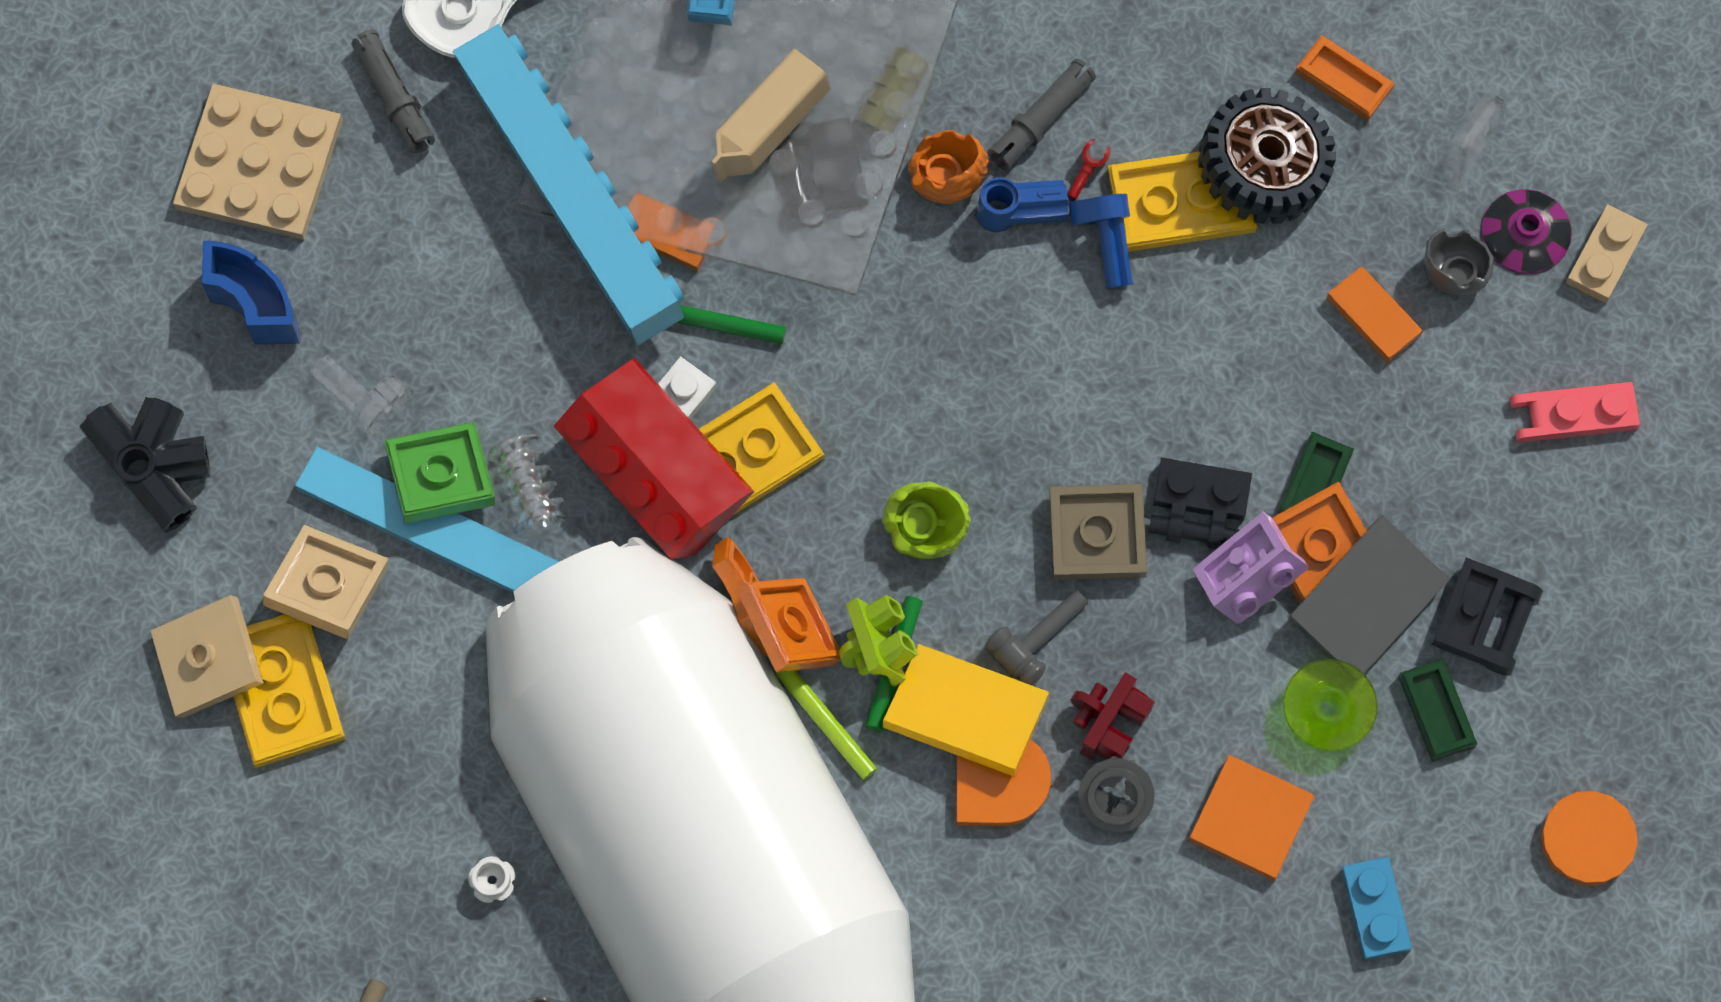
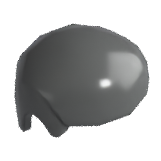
[1424,228,1494,296]

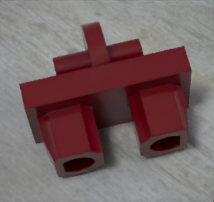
[1070,672,1155,760]

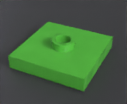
[384,422,495,524]

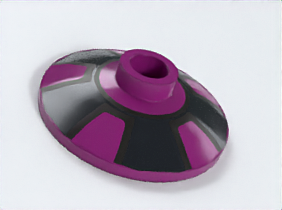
[1481,189,1572,274]

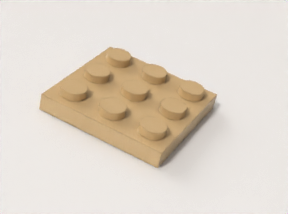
[173,84,343,240]

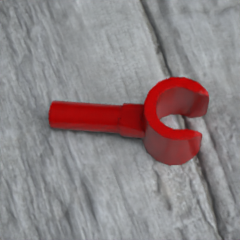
[1067,139,1111,200]

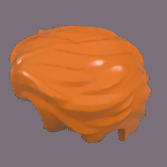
[908,130,989,204]

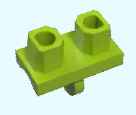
[839,595,918,686]

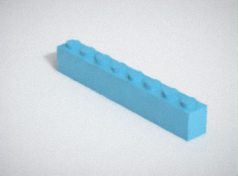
[453,24,685,346]

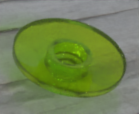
[1283,659,1378,752]

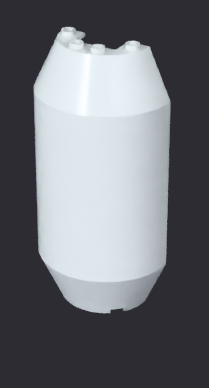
[485,537,915,1002]

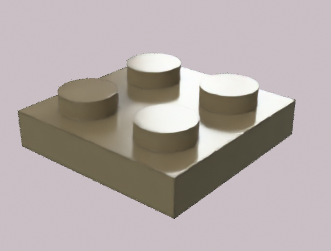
[1049,484,1147,580]

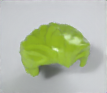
[882,481,971,559]

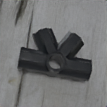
[79,397,211,533]

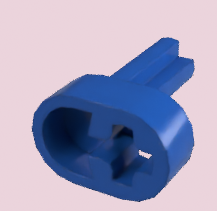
[1068,193,1133,288]

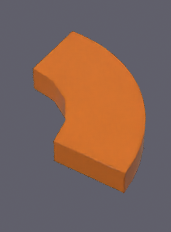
[712,537,767,656]

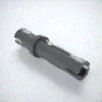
[351,30,435,153]
[987,59,1096,171]

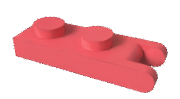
[1509,382,1640,443]

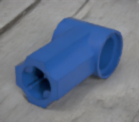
[976,177,1068,233]

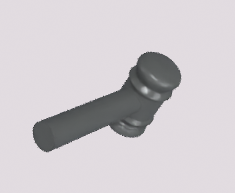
[985,590,1088,685]

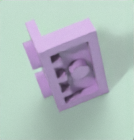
[1193,511,1308,624]

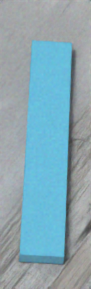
[295,447,559,594]

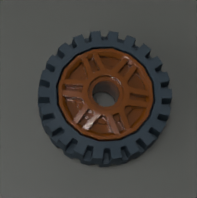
[1198,88,1336,224]

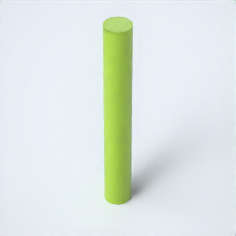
[775,670,878,781]

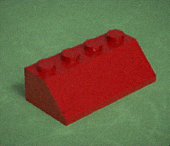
[553,359,755,560]

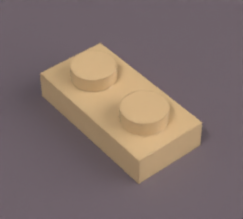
[1566,204,1648,303]

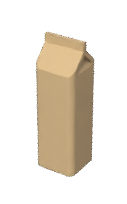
[711,49,830,183]

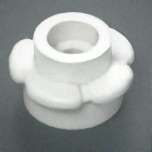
[468,856,515,903]

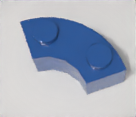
[202,241,300,344]

